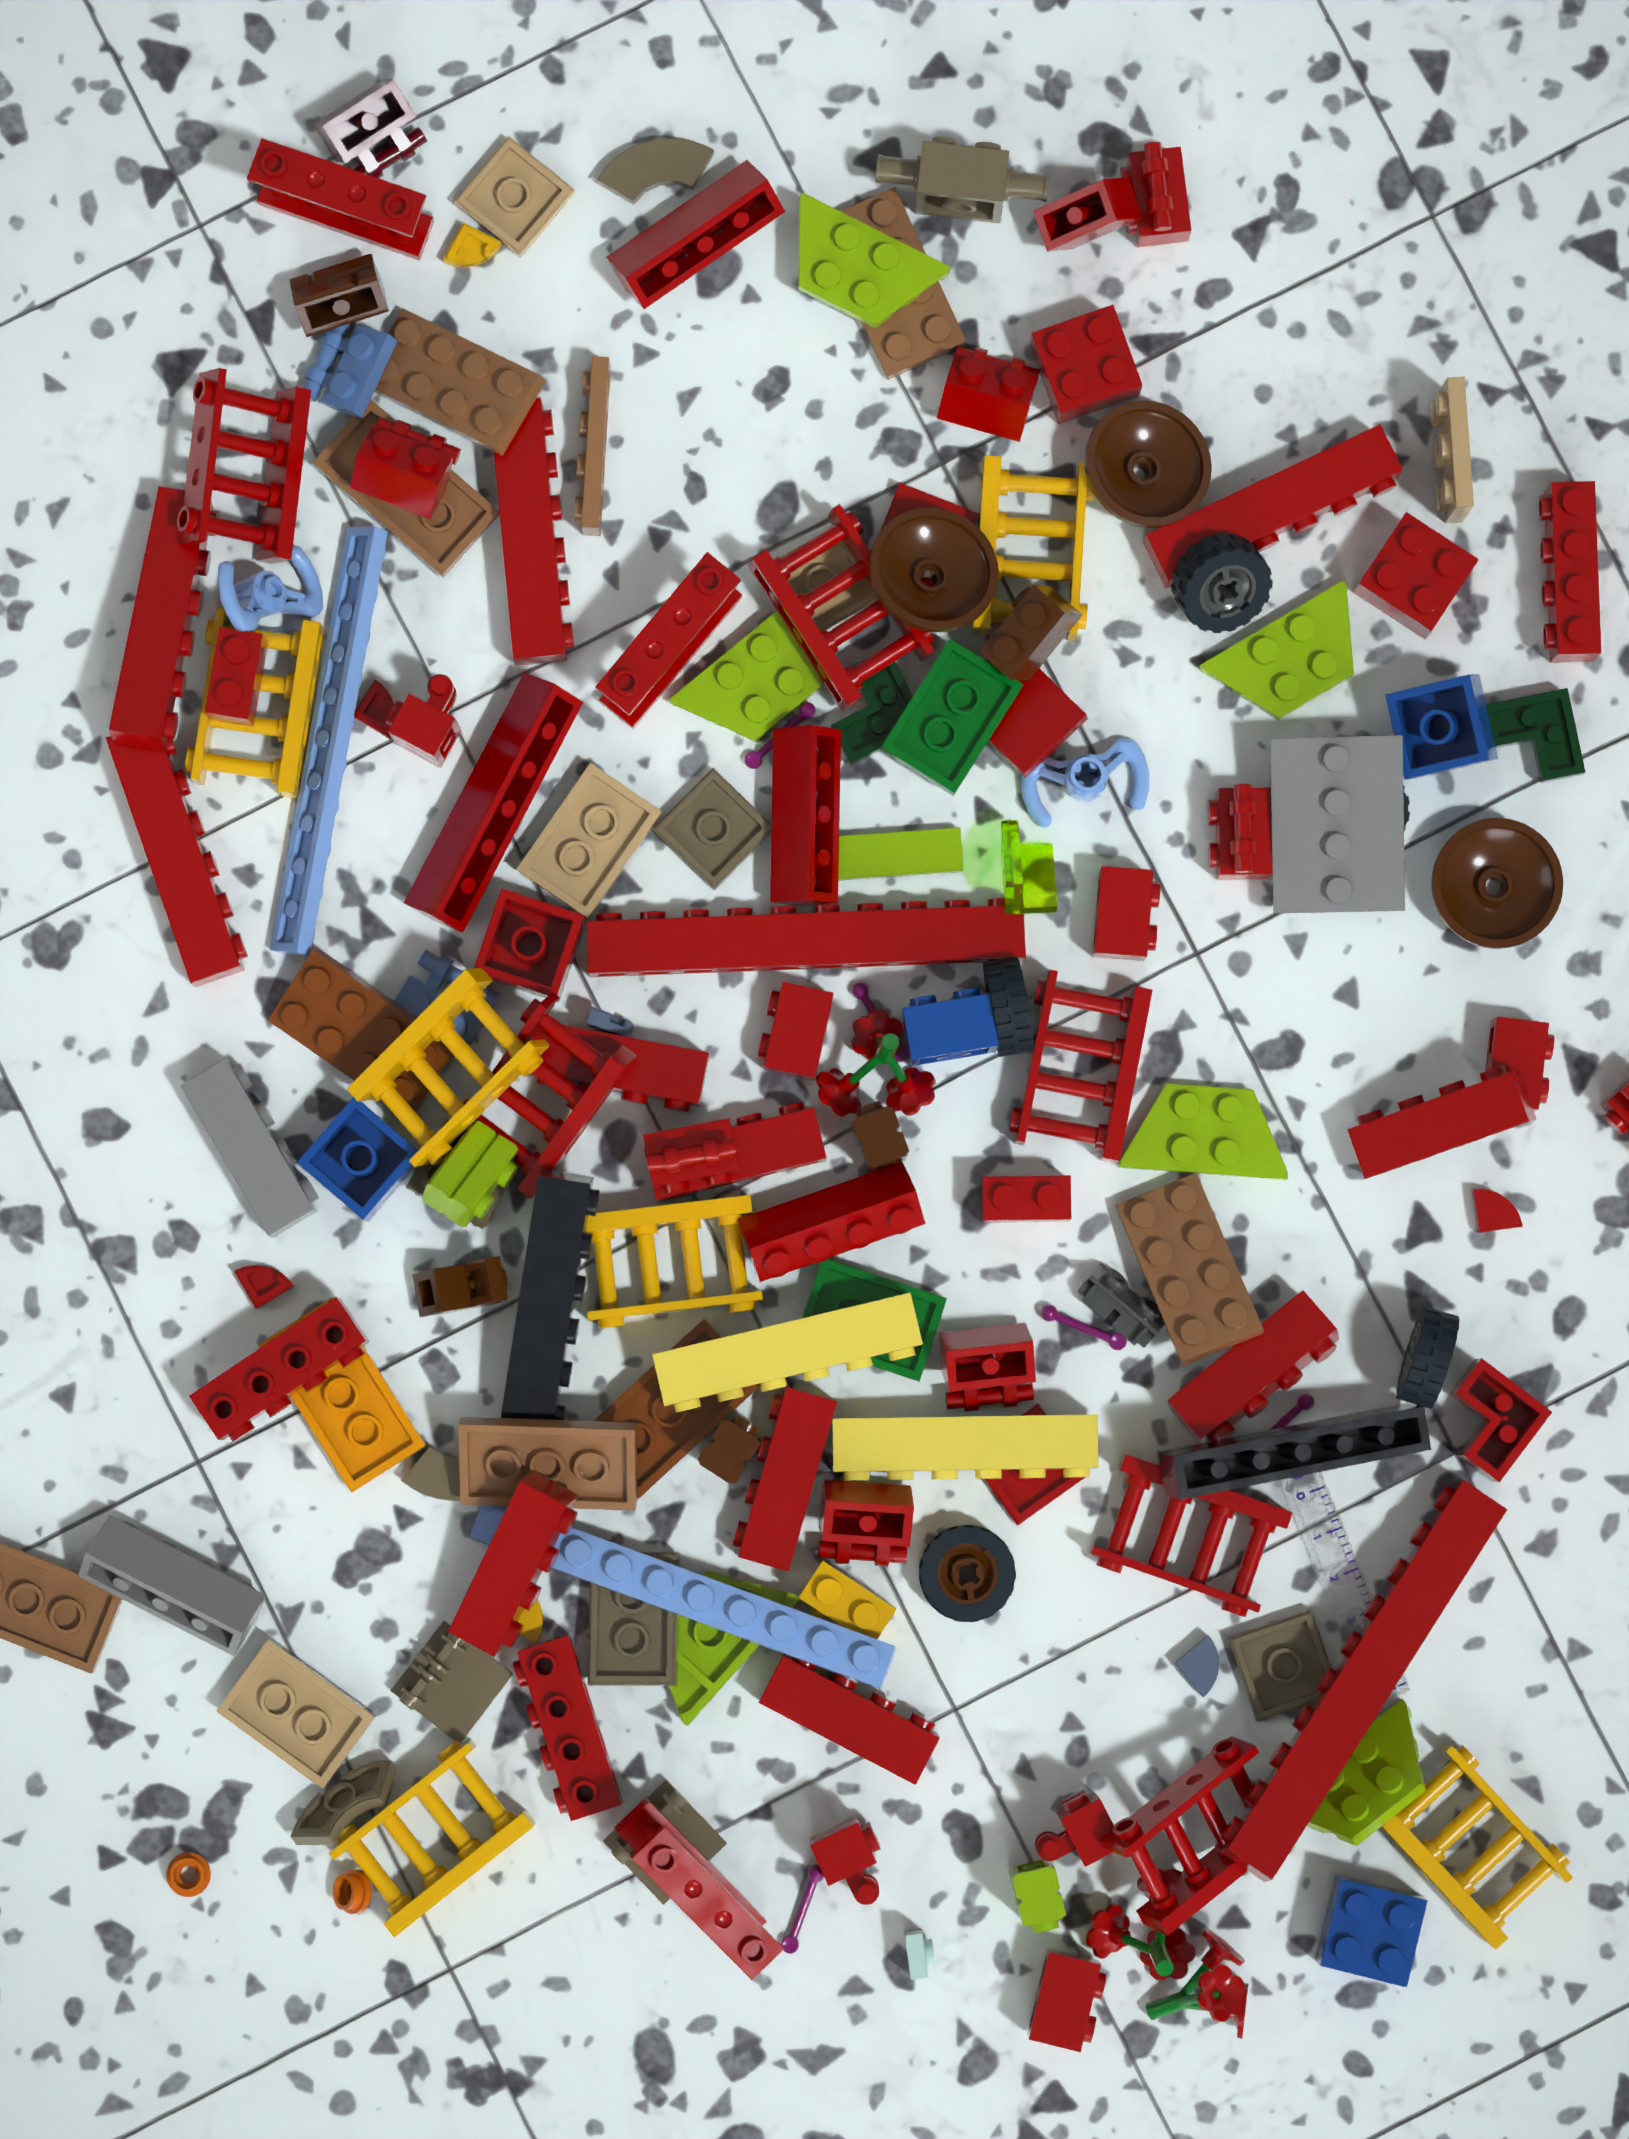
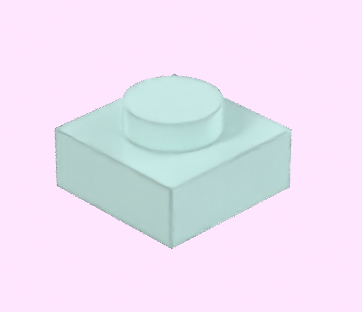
[904,1929,935,1980]

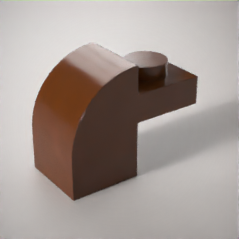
[412,1256,508,1317]

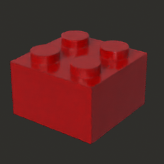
[1029,305,1142,424]
[1353,512,1479,639]
[474,888,586,1003]

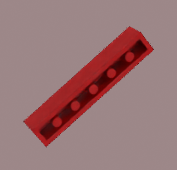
[494,397,574,666]
[1143,424,1403,589]
[109,486,219,752]
[403,673,583,933]
[106,736,248,987]

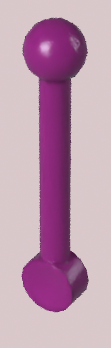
[745,702,816,769]
[852,982,908,1062]
[1040,1304,1127,1350]
[1269,1393,1314,1430]
[781,1865,824,1954]

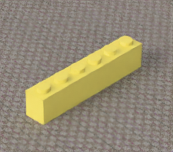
[652,1293,923,1413]
[832,1414,1099,1481]

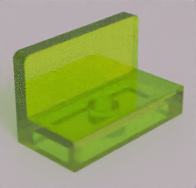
[1000,820,1058,914]

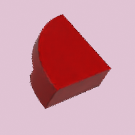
[354,679,394,740]
[1471,1189,1523,1233]
[234,1265,295,1309]

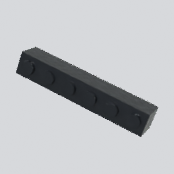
[501,1169,600,1420]
[1158,1403,1431,1500]

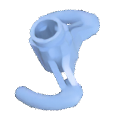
[218,546,323,632]
[1020,738,1149,828]

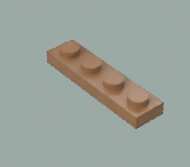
[574,356,611,536]

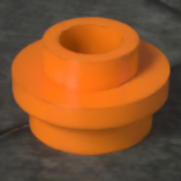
[166,1852,211,1897]
[332,1869,372,1914]

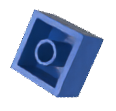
[1385,674,1498,780]
[901,988,999,1067]
[297,1097,419,1222]
[1315,1874,1428,1988]

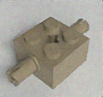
[875,137,1050,224]

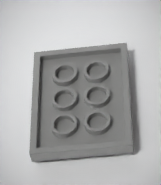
[1270,735,1405,914]

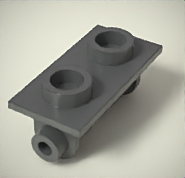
[1077,1264,1164,1348]

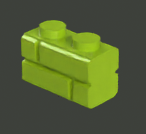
[422,1120,519,1228]
[1009,1859,1066,1933]

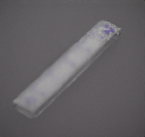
[1277,1472,1411,1700]

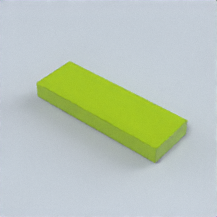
[838,827,963,881]

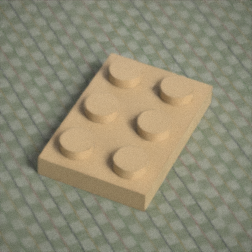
[1430,376,1474,524]
[516,762,662,920]
[216,1639,376,1789]

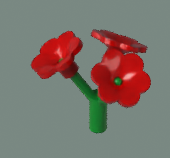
[815,1008,936,1117]
[1086,1868,1196,1981]
[1146,1927,1248,2039]

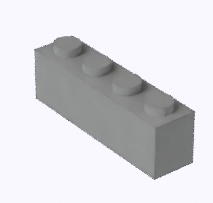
[180,1058,319,1238]
[78,1515,266,1656]

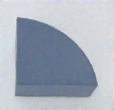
[586,1008,634,1037]
[1174,1635,1219,1698]

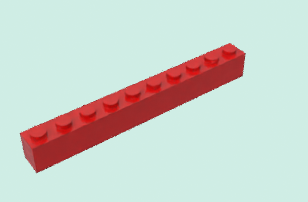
[587,898,1026,978]
[1220,1480,1508,1882]

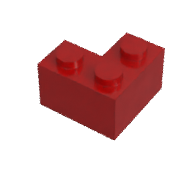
[1449,1358,1552,1483]

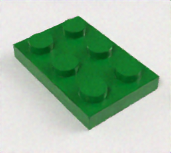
[880,638,1024,796]
[802,1259,947,1382]

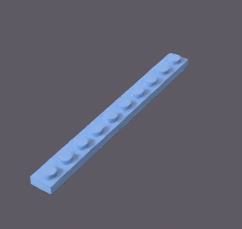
[270,526,388,956]
[470,1505,897,1690]

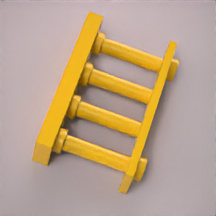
[972,455,1095,641]
[185,608,324,799]
[347,968,550,1167]
[586,1195,763,1329]
[328,1740,536,1938]
[1381,1743,1573,1950]

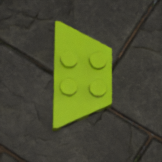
[799,192,951,329]
[1199,580,1354,720]
[669,594,822,742]
[1119,1083,1288,1180]
[668,1571,800,1726]
[1307,1699,1426,1846]

